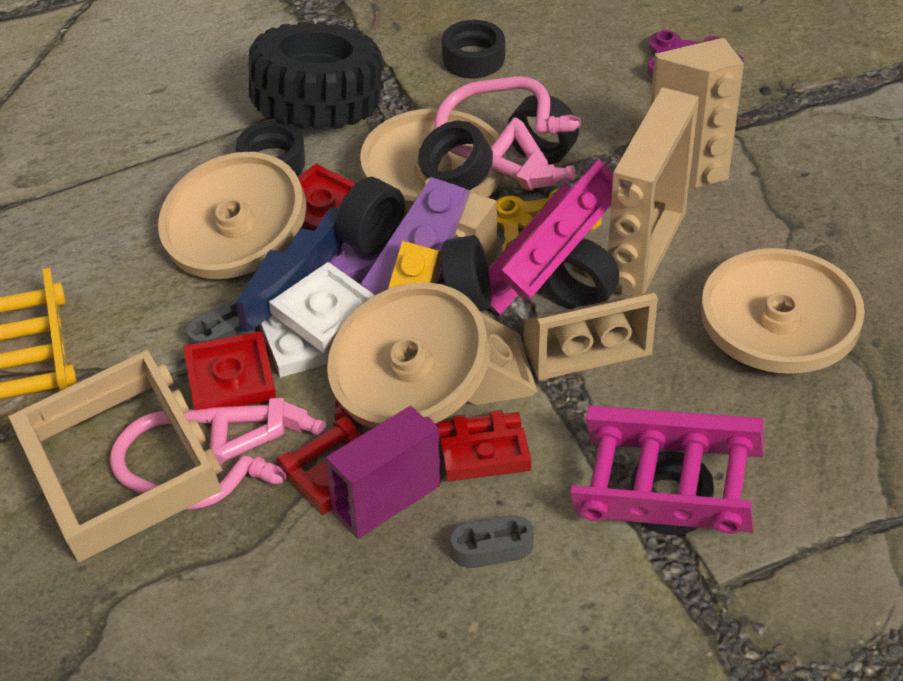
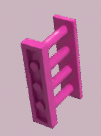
[488,159,625,316]
[570,405,765,534]

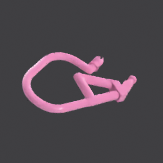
[434,76,581,191]
[110,398,326,510]

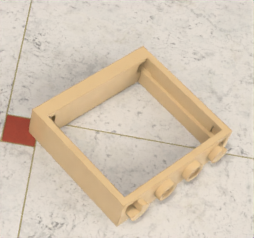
[608,87,699,296]
[8,349,223,563]

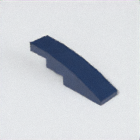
[236,207,344,332]

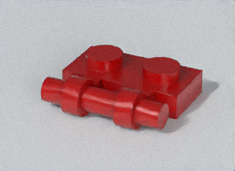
[436,410,531,482]

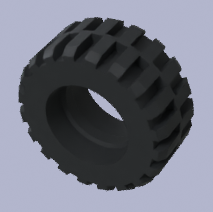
[249,22,382,130]

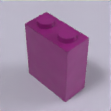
[326,405,441,539]

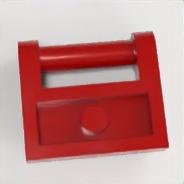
[275,416,361,516]

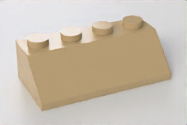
[650,38,744,188]

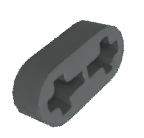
[186,299,257,344]
[451,515,534,568]

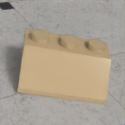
[523,293,658,381]

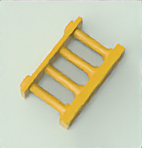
[0,268,77,399]

